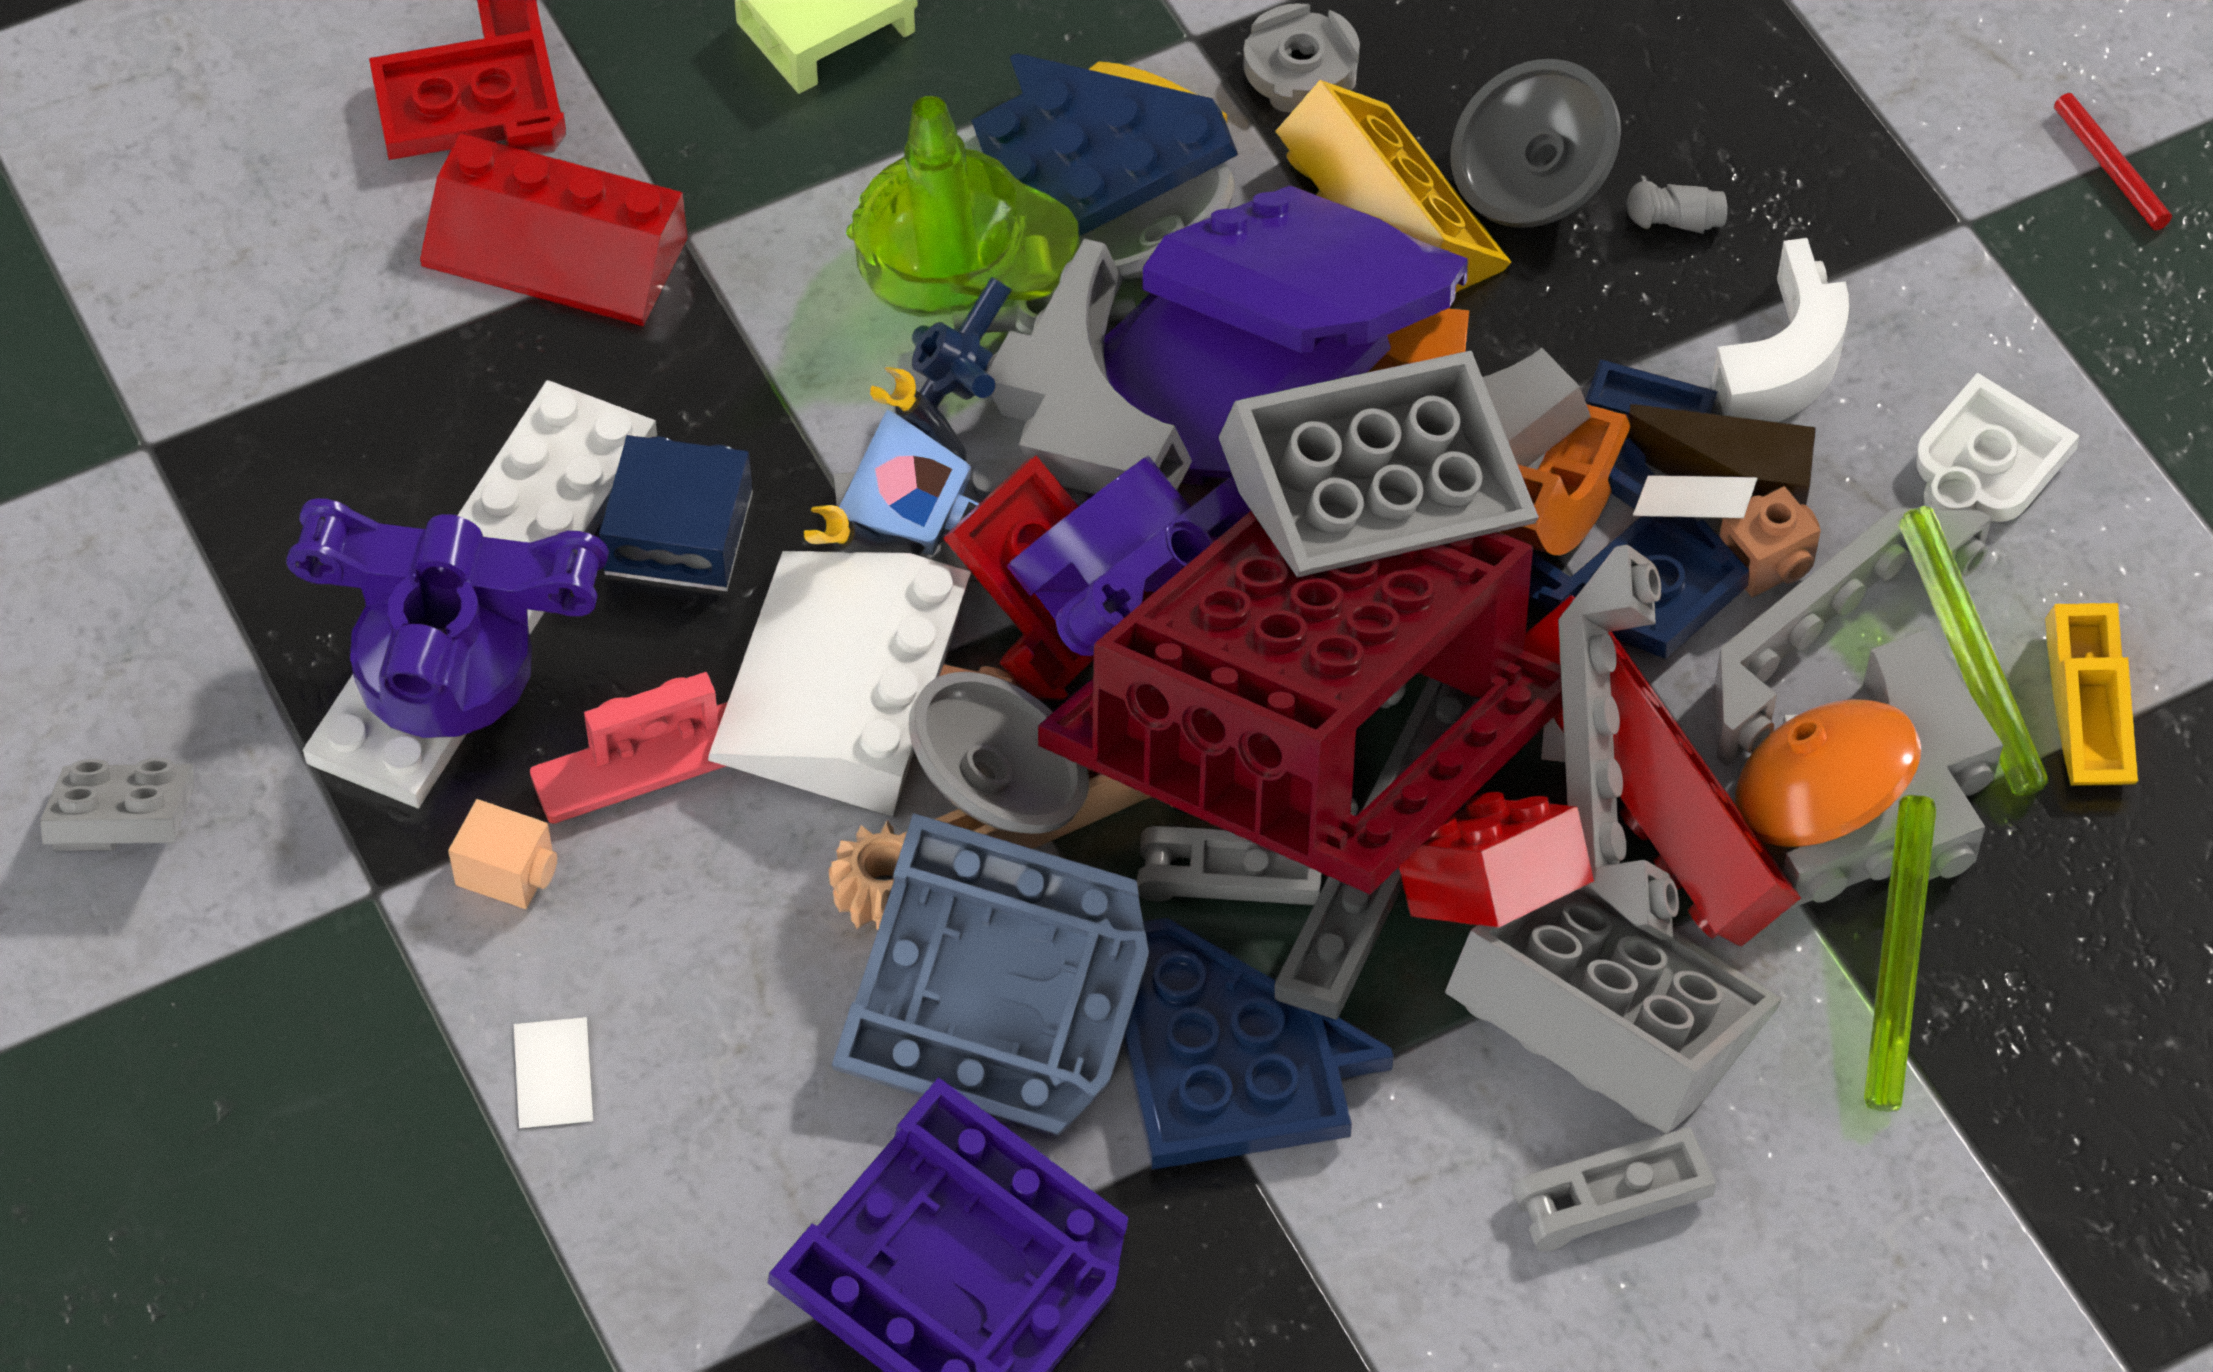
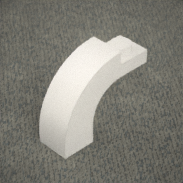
[1711,238,1849,422]

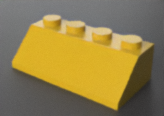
[1275,80,1512,293]

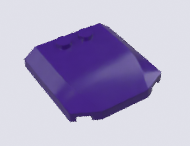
[1143,185,1468,353]
[1104,293,1391,486]
[767,1077,1128,1372]

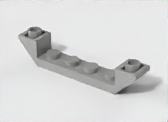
[1714,508,1992,766]
[1558,545,1679,940]

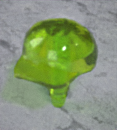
[846,96,1079,318]

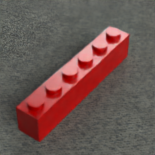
[1524,595,1801,947]

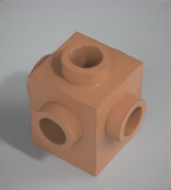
[1719,486,1821,598]

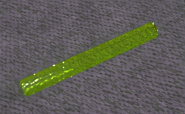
[1899,506,2048,797]
[1864,795,1937,1112]

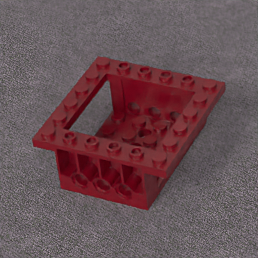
[1038,511,1563,895]

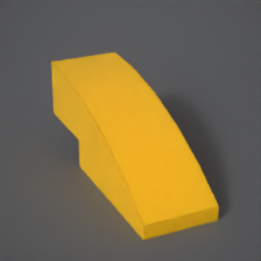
[2045,603,2138,786]

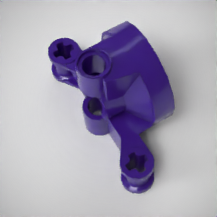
[1007,455,1251,656]
[286,498,609,738]

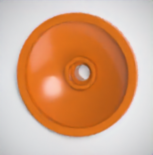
[1734,699,1921,847]

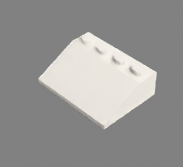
[708,551,971,817]

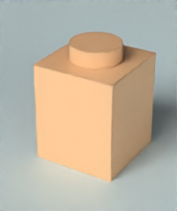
[448,799,557,909]

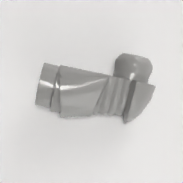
[1626,181,1727,234]

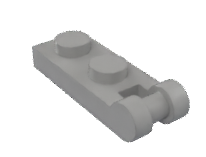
[1137,826,1321,905]
[1512,1127,1716,1252]

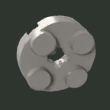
[1243,3,1360,112]

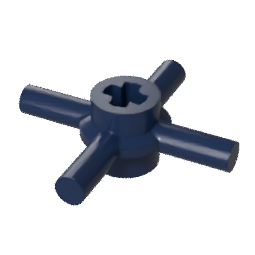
[912,277,1013,409]

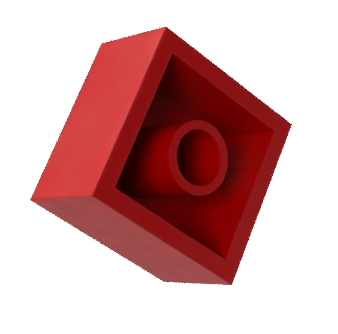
[1399,792,1594,928]

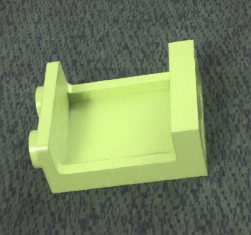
[735,0,918,94]

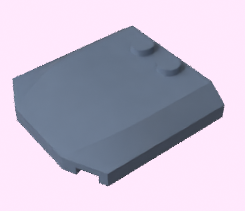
[831,813,1149,1138]

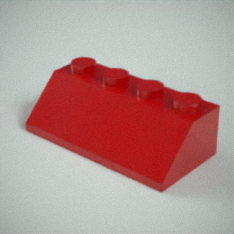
[420,133,688,327]

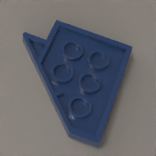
[971,53,1239,261]
[1123,918,1394,1170]

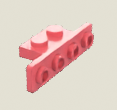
[530,672,728,824]

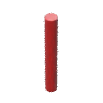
[2054,93,2172,231]

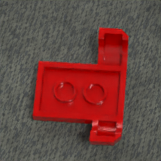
[369,0,566,160]
[943,455,1154,703]

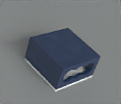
[599,435,753,591]

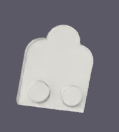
[1916,373,2080,522]

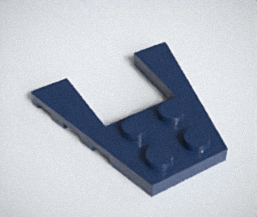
[1528,438,1749,659]

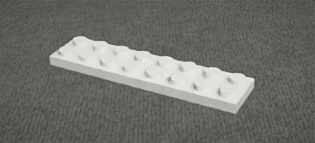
[303,380,657,809]

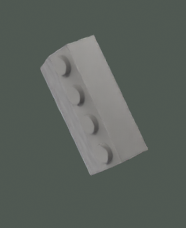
[1219,351,1539,577]
[1445,885,1782,1134]

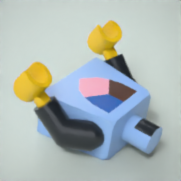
[804,367,979,556]

